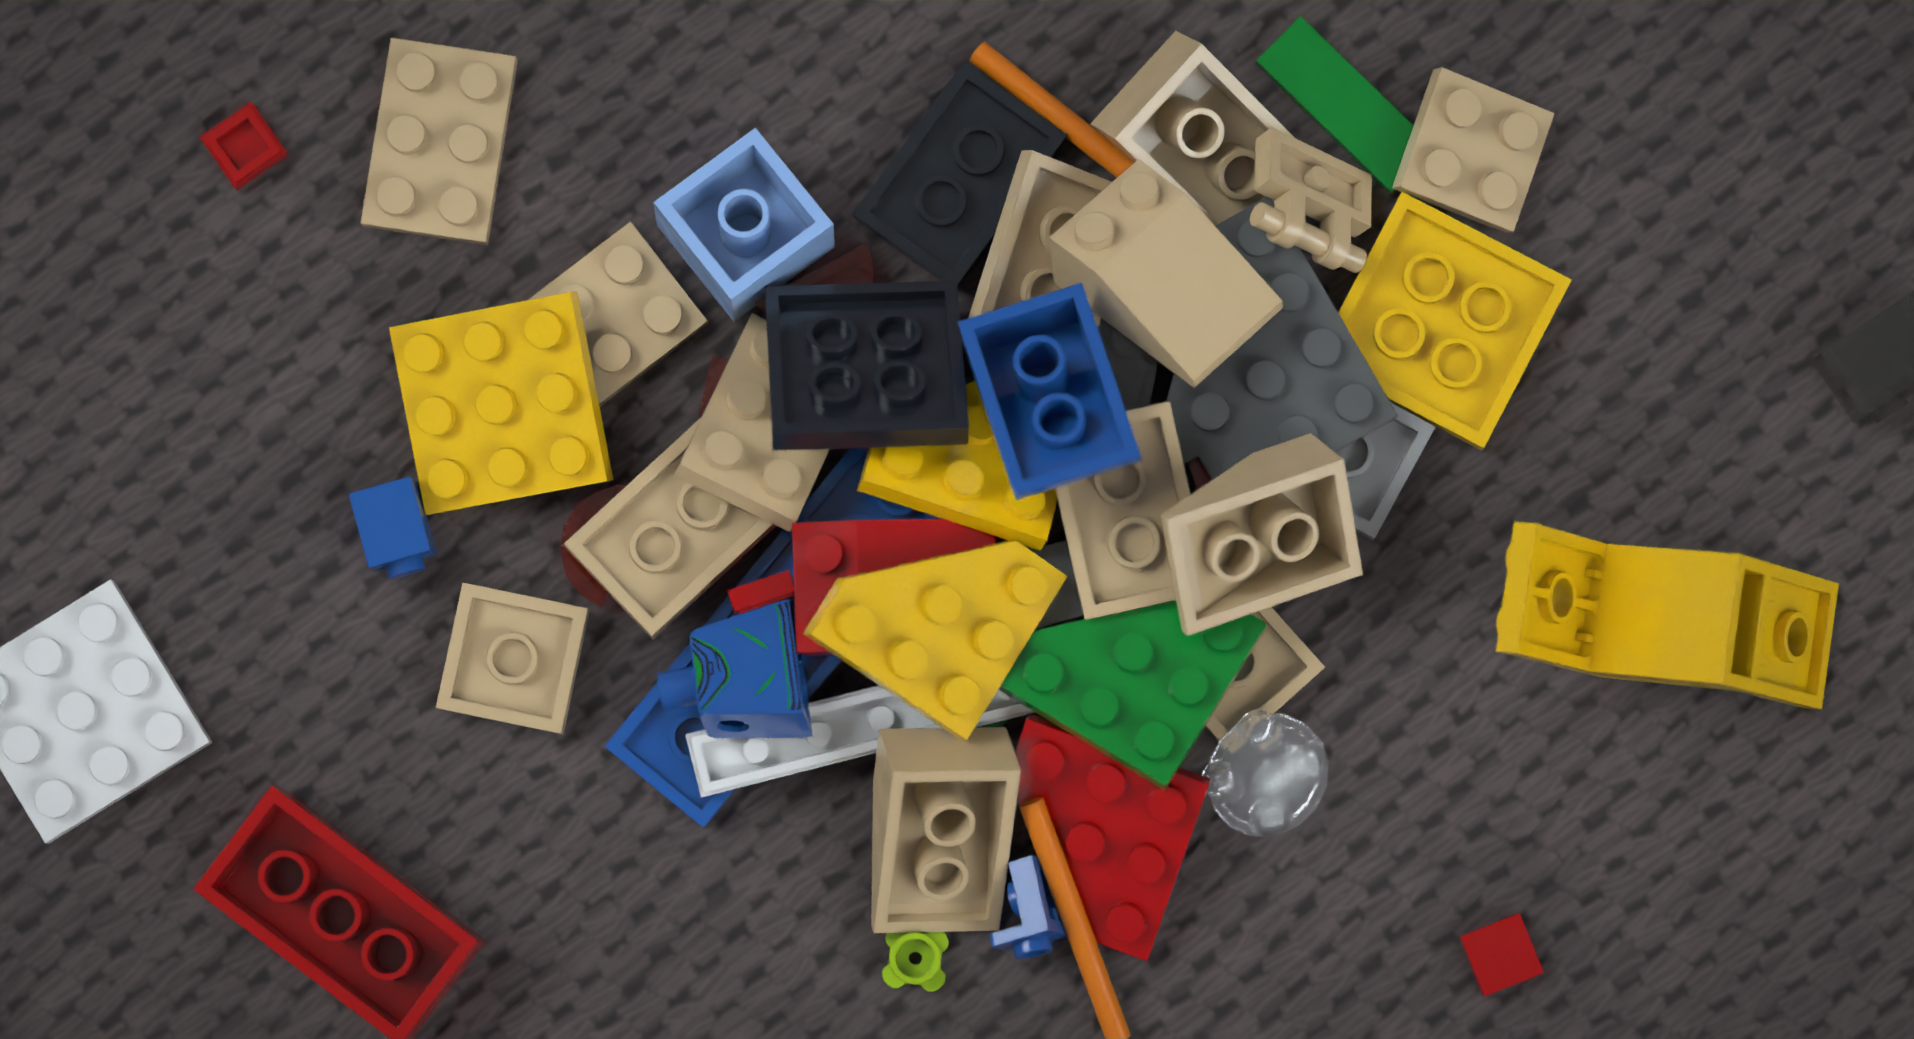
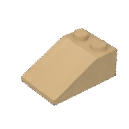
[1090,31,1295,226]
[1049,159,1283,388]
[1161,433,1363,636]
[871,727,1021,933]

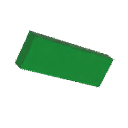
[1255,16,1414,196]

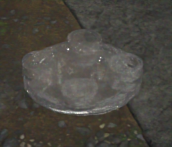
[1202,709,1329,836]

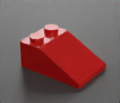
[792,519,997,656]

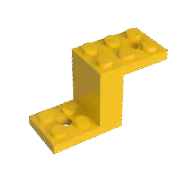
[1496,522,1839,710]

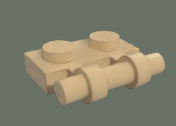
[1250,127,1372,273]

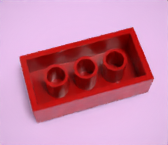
[193,785,486,1039]

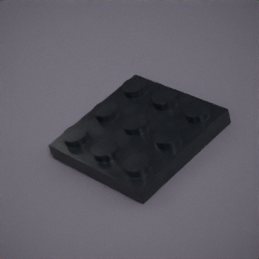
[765,281,969,451]

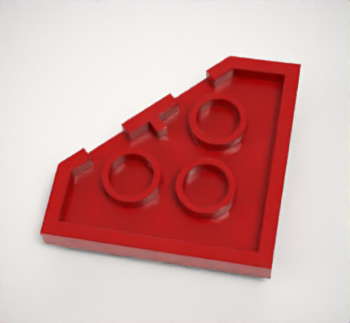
[1015,713,1212,961]

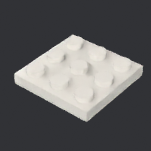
[0,579,213,844]

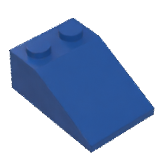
[958,283,1142,500]

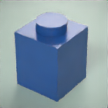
[349,477,437,579]

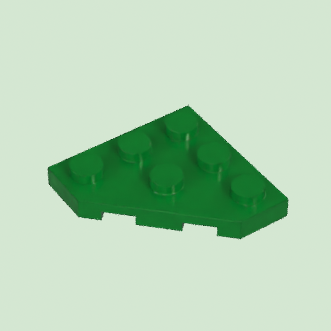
[999,600,1267,791]

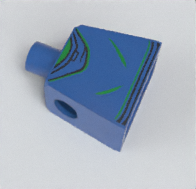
[657,599,813,738]

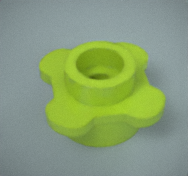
[882,932,949,992]

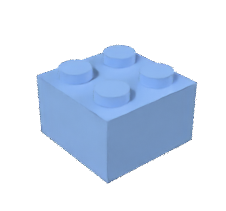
[653,128,835,321]

